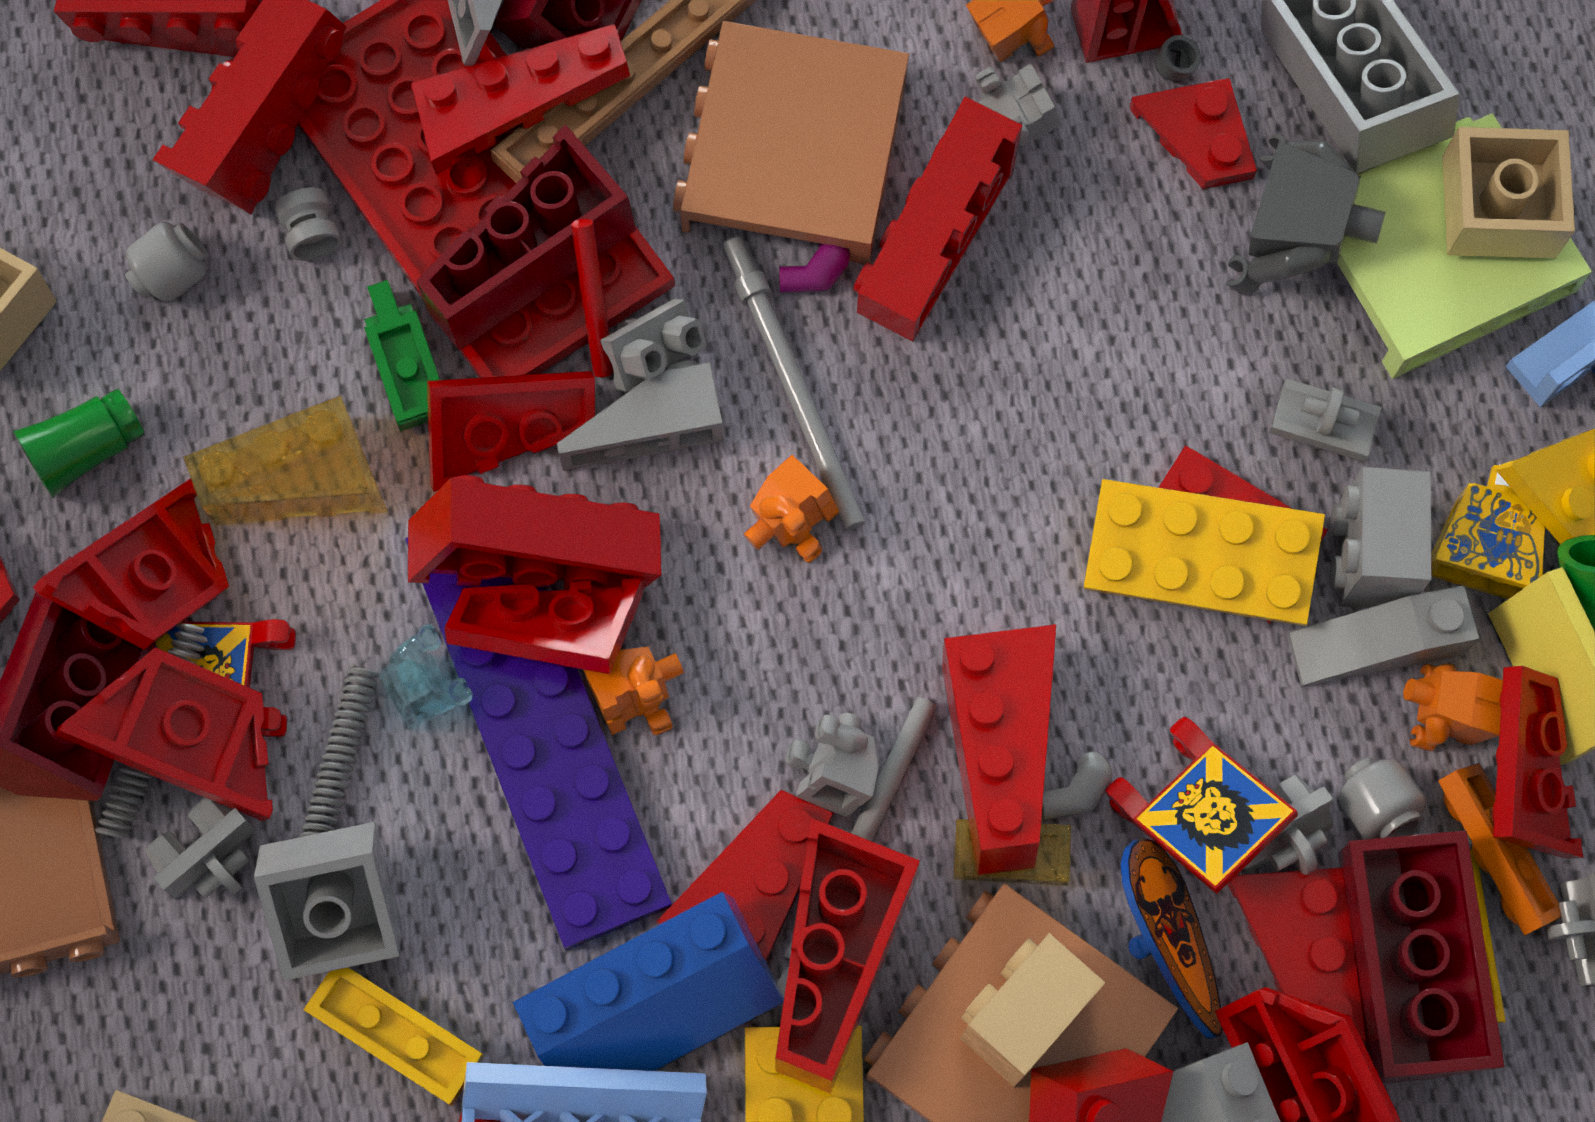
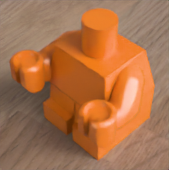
[966,0,1054,62]
[743,455,839,563]
[583,647,684,735]
[1403,663,1503,752]

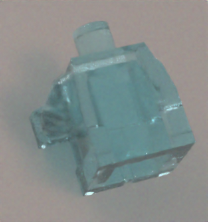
[378,624,473,730]

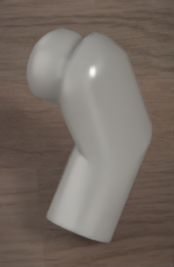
[1042,752,1112,820]

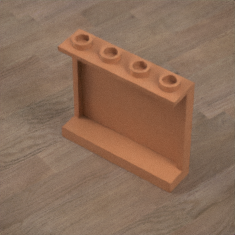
[673,21,909,264]
[0,787,120,978]
[864,883,1178,1122]

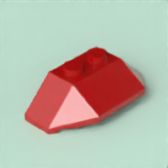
[1215,987,1401,1122]

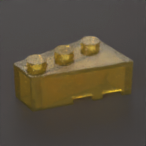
[183,395,388,525]

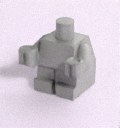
[975,64,1061,147]
[786,713,879,817]

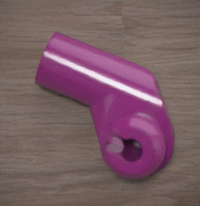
[779,244,850,293]

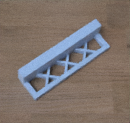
[1506,300,1595,408]
[461,1062,707,1122]

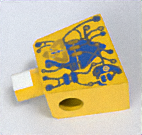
[1431,464,1545,599]

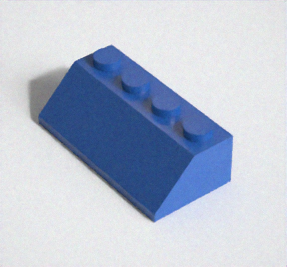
[512,891,784,1071]

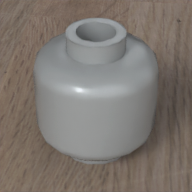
[125,222,208,302]
[1339,758,1426,839]

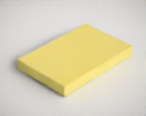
[1488,567,1595,765]

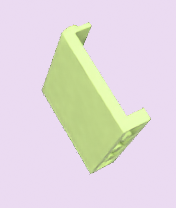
[1337,113,1592,379]

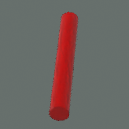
[571,219,614,378]

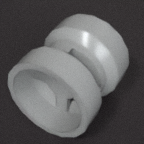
[274,187,342,261]

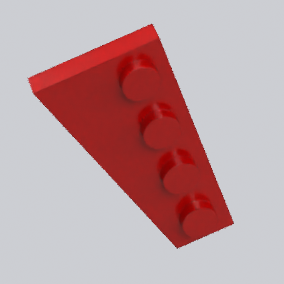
[411,24,630,175]

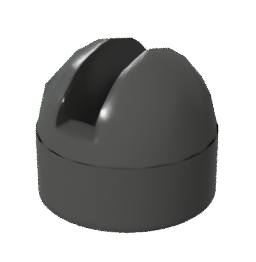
[1155,35,1201,82]

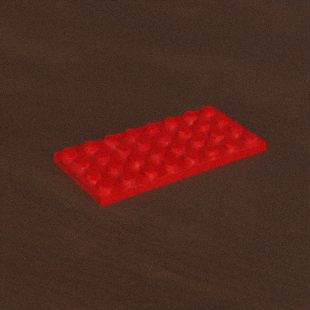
[297,0,675,378]

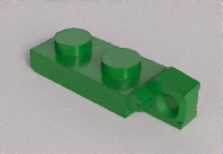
[364,280,440,432]

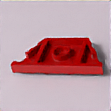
[33,478,229,650]
[55,647,273,822]

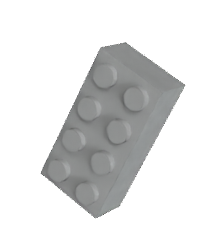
[1261,0,1459,174]

